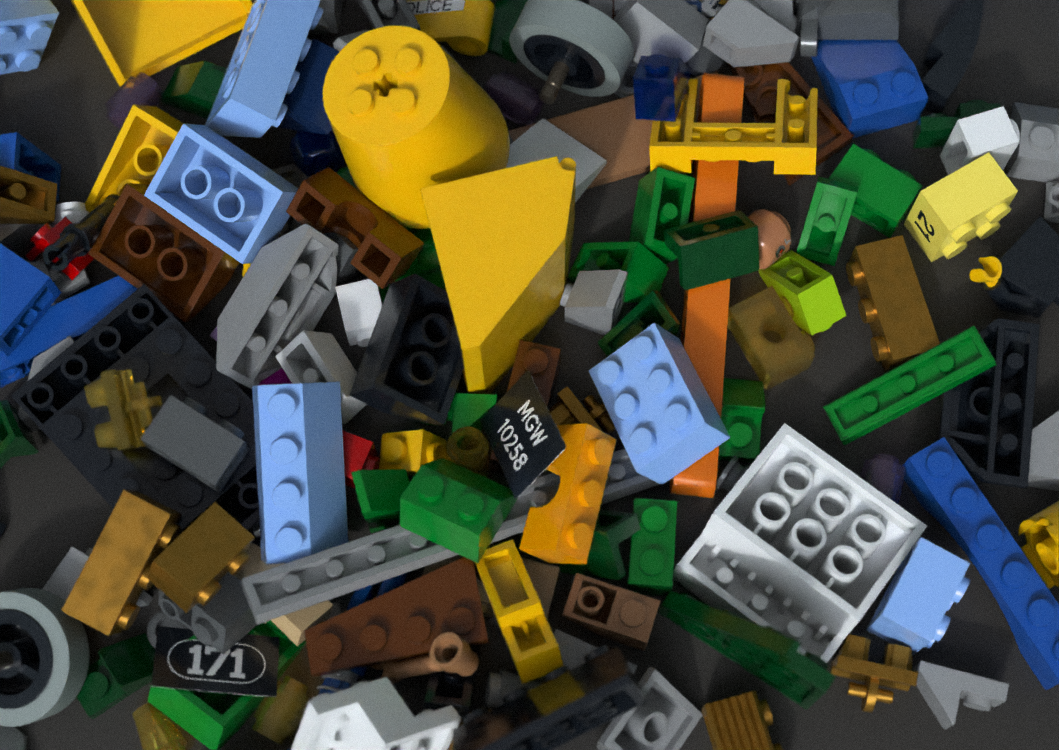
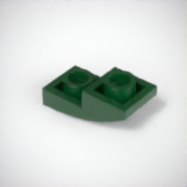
[912,100,1001,149]

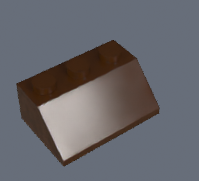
[89,184,240,322]

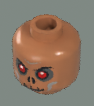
[748,209,792,270]

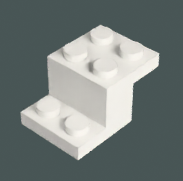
[291,677,461,750]

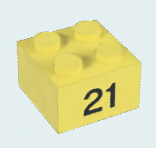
[904,152,1018,262]

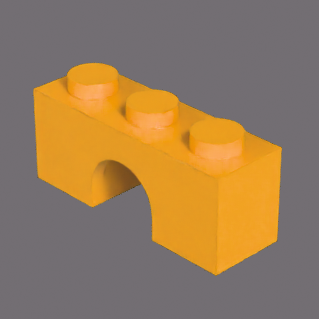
[519,423,616,564]

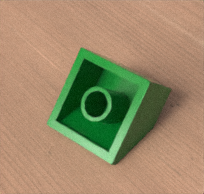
[400,458,519,563]

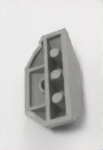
[216,223,339,389]

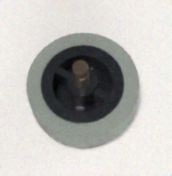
[509,0,634,104]
[0,588,89,727]

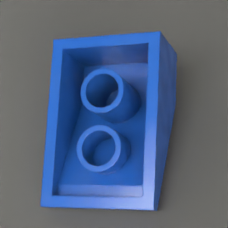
[811,40,928,139]

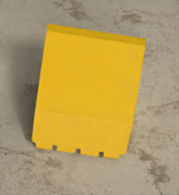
[70,0,252,90]
[421,156,576,394]

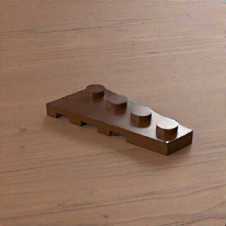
[727,62,853,186]
[304,557,488,677]

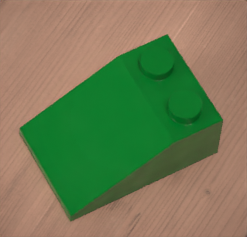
[148,620,306,750]

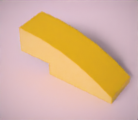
[475,539,564,684]

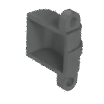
[794,0,900,57]

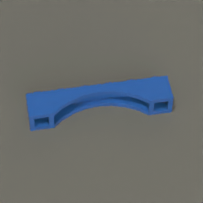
[898,437,1059,690]

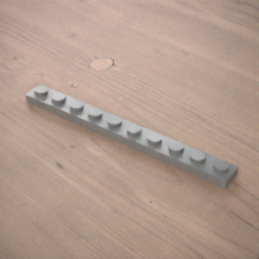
[241,449,660,625]

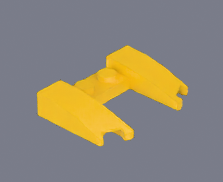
[649,79,818,175]

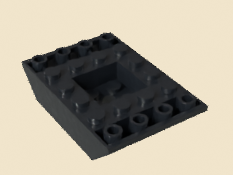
[11,284,259,551]

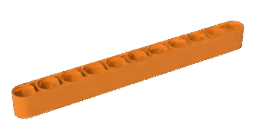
[669,72,744,498]

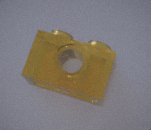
[727,286,815,391]

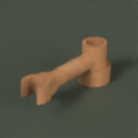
[369,632,479,685]

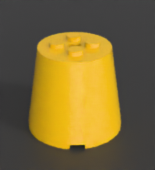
[323,26,510,229]

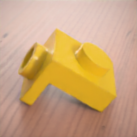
[379,429,448,476]

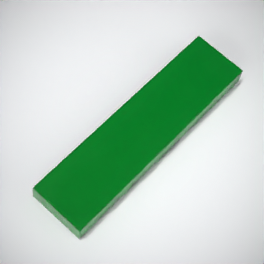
[823,326,997,446]

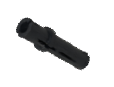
[43,194,120,271]

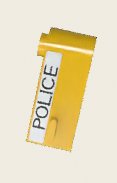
[406,0,495,56]

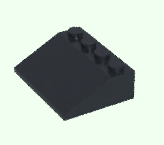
[453,645,647,750]

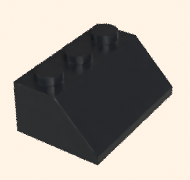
[349,273,464,426]

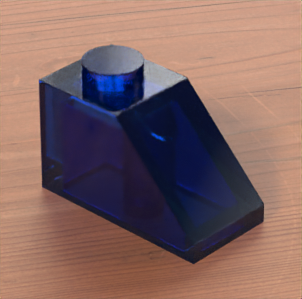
[633,54,690,122]

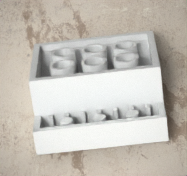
[673,423,927,663]

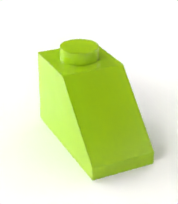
[758,250,846,336]

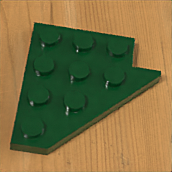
[659,591,836,710]

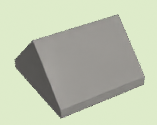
[613,0,708,84]
[596,667,703,750]

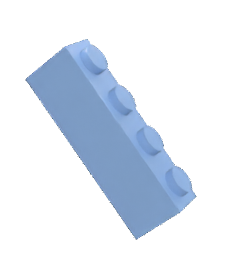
[205,0,323,138]
[252,381,348,564]

